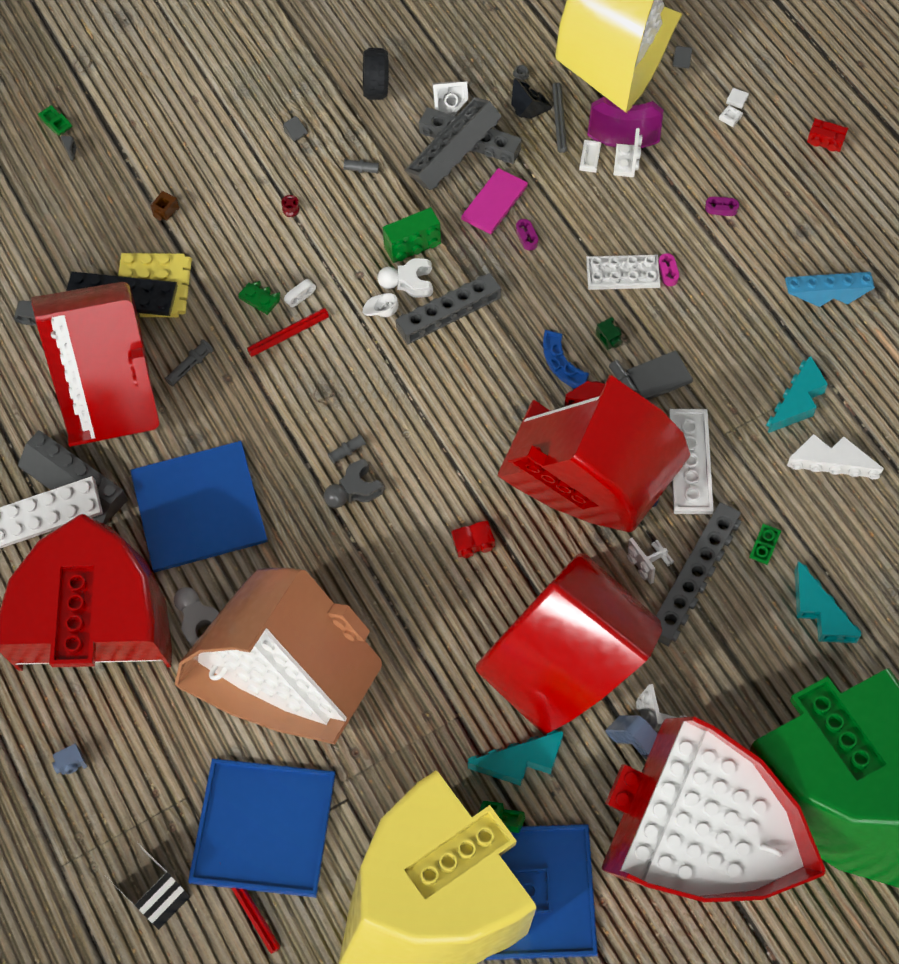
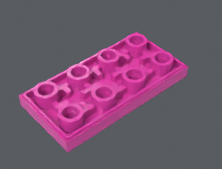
[461,168,528,234]

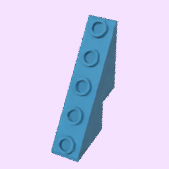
[785,272,875,307]

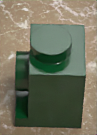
[596,317,623,350]

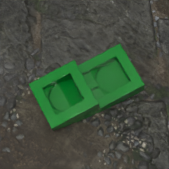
[38,105,73,136]
[478,801,526,833]

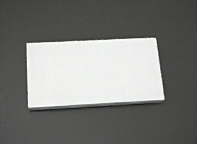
[586,255,660,290]

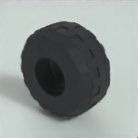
[363,48,389,100]

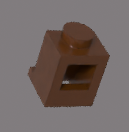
[150,191,180,221]

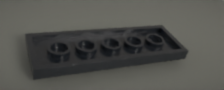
[66,271,178,316]

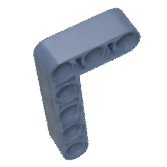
[605,715,657,760]

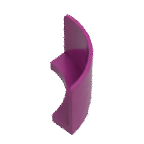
[587,97,664,148]

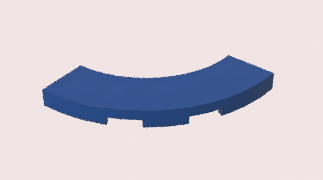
[543,330,589,388]

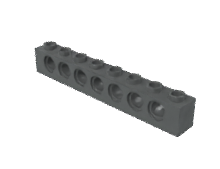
[656,502,742,647]

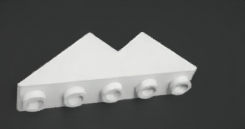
[787,434,884,479]

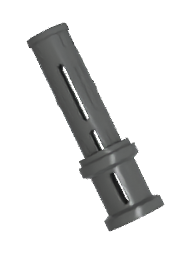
[165,339,214,387]

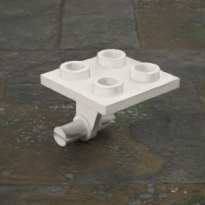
[627,538,674,584]
[636,684,687,731]

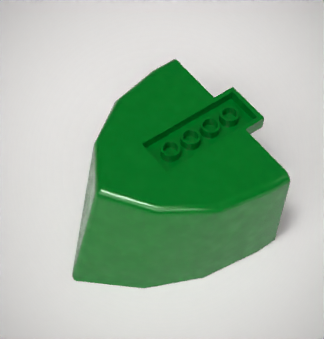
[750,668,899,888]

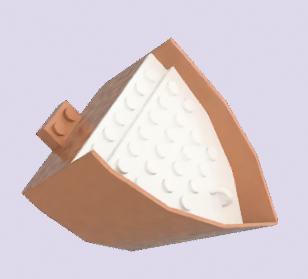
[175,568,382,745]

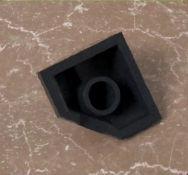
[511,78,552,119]

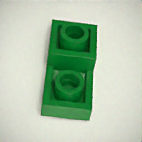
[749,524,781,565]

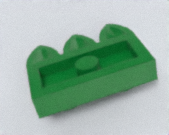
[238,281,280,315]

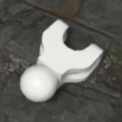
[377,258,433,298]

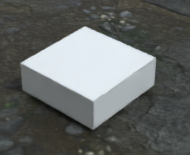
[726,88,749,109]
[719,105,743,127]

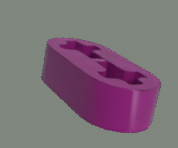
[705,197,739,216]
[516,219,538,251]

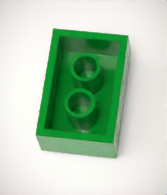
[382,207,441,263]

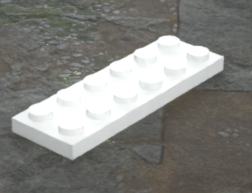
[669,409,713,514]
[0,476,103,548]

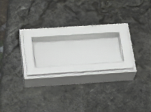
[579,140,601,173]

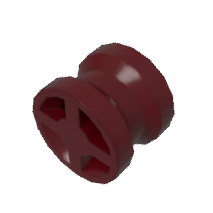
[281,195,300,217]

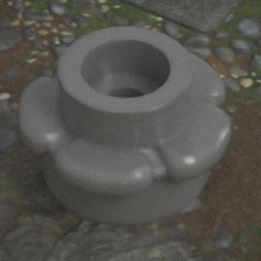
[513,65,529,80]

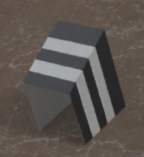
[109,845,190,930]

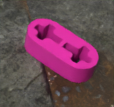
[658,253,679,286]

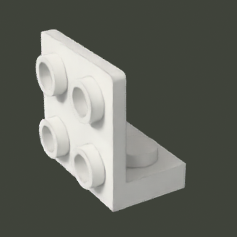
[613,128,642,177]

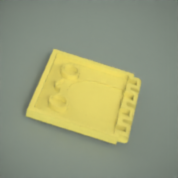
[118,253,192,317]

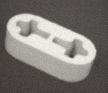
[284,279,316,307]

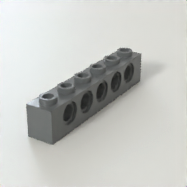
[419,107,522,164]
[396,273,501,345]

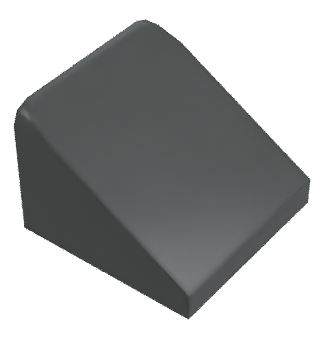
[673,46,692,69]
[283,116,308,142]
[60,136,77,161]

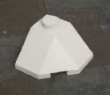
[432,81,468,116]

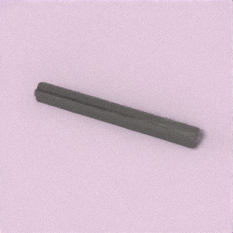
[552,83,567,153]

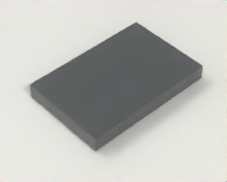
[626,350,693,400]

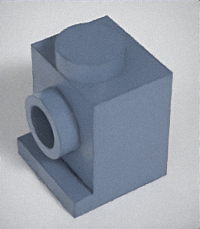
[52,743,88,775]

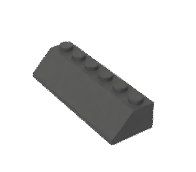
[404,97,502,190]
[18,430,128,524]

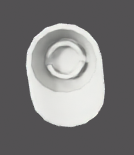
[362,293,399,317]

